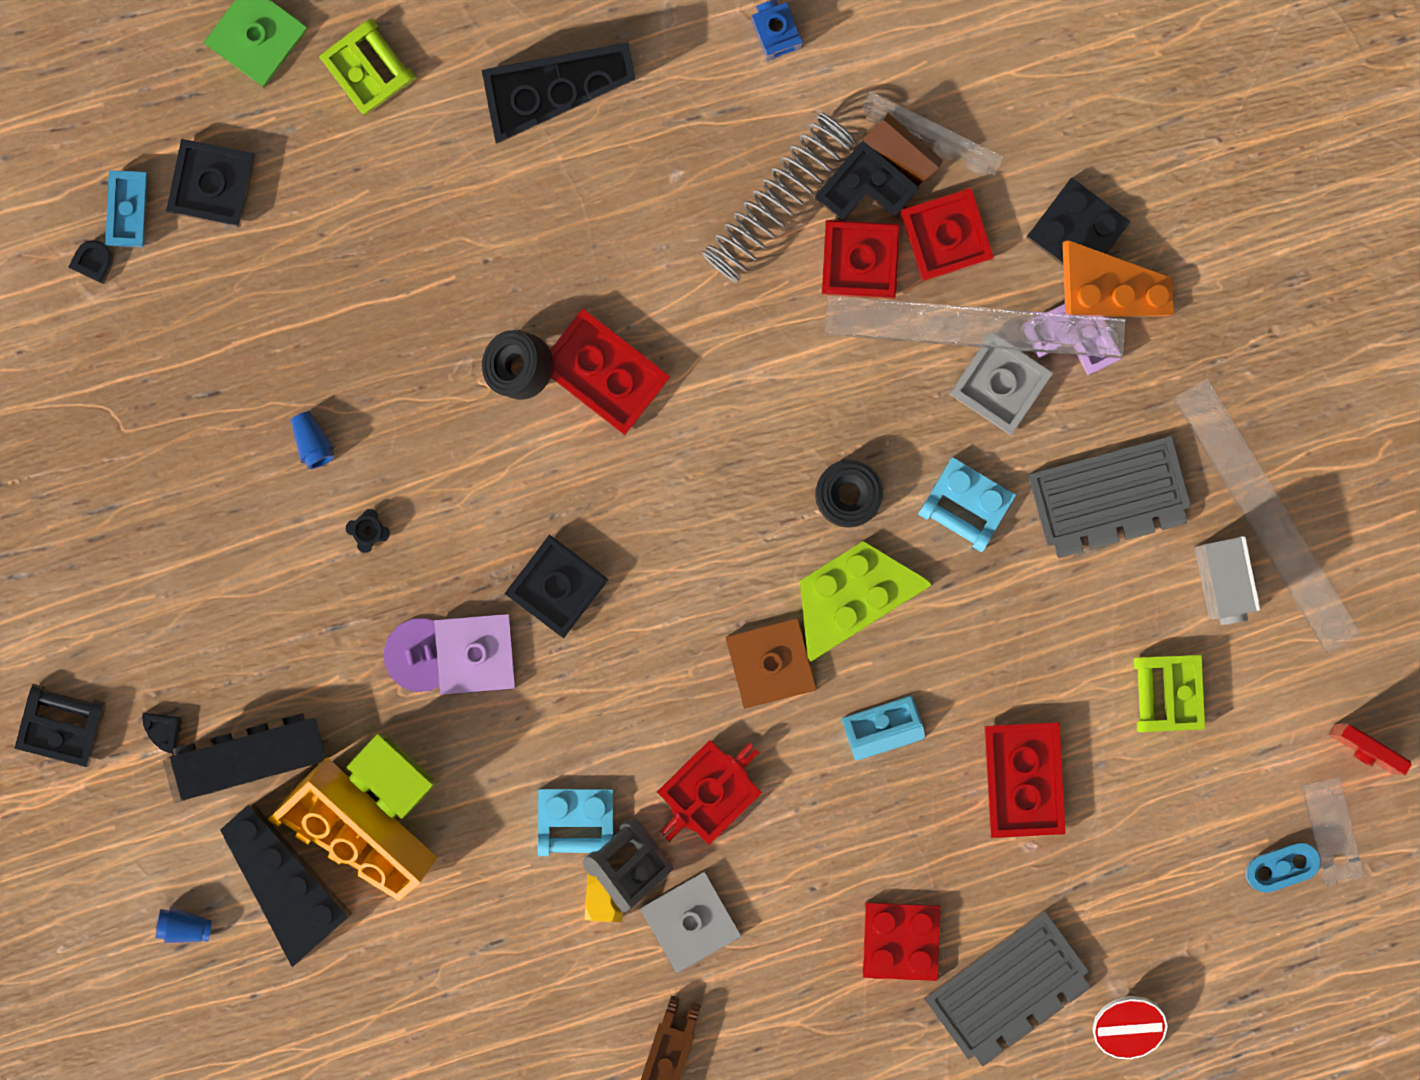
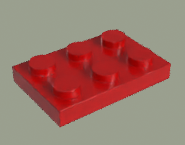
[550,308,671,436]
[984,722,1066,838]

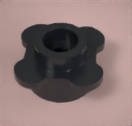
[346,509,390,553]

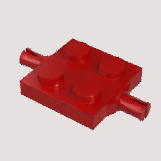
[657,740,762,845]

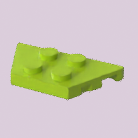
[800,541,932,662]

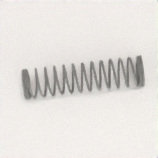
[702,112,855,283]

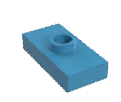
[105,170,148,248]

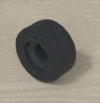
[482,330,553,400]
[815,460,883,528]

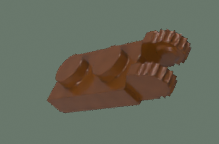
[641,995,701,1080]

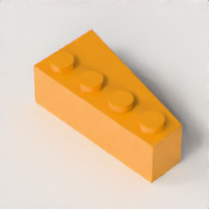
[268,757,437,901]

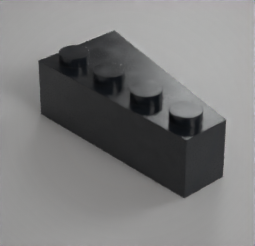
[481,42,636,144]
[163,713,326,804]
[220,803,352,967]

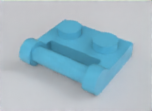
[918,457,1016,552]
[538,789,613,856]

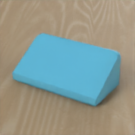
[841,695,925,761]

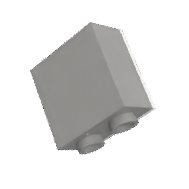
[1194,536,1260,625]

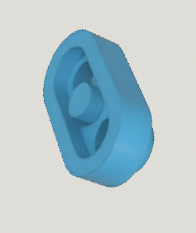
[1245,843,1320,893]

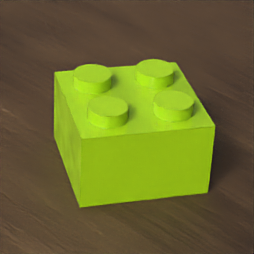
[346,733,438,819]

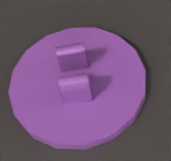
[384,618,439,692]

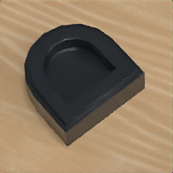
[68,240,113,285]

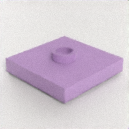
[434,614,515,695]

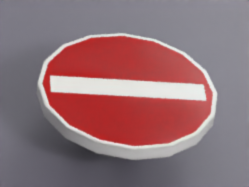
[1092,996,1167,1059]

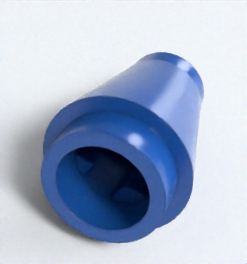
[290,411,335,470]
[155,906,212,943]

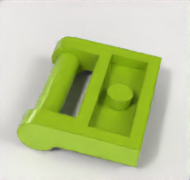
[319,18,417,117]
[1133,655,1205,732]

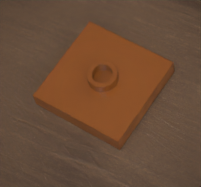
[726,618,816,709]

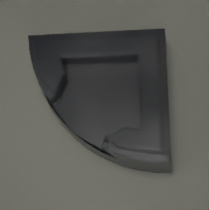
[142,712,181,754]

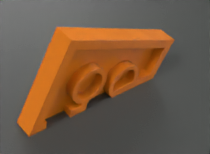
[1063,240,1174,317]

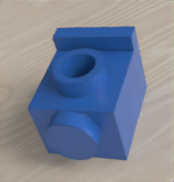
[751,0,802,61]

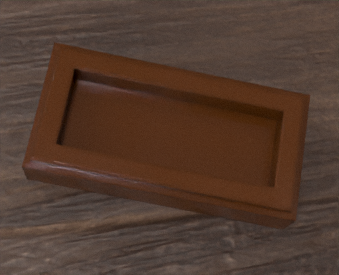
[862,113,943,186]

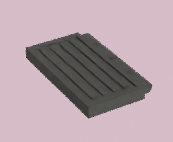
[1027,436,1191,559]
[924,910,1091,1066]

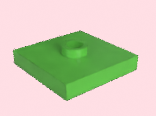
[203,0,308,88]

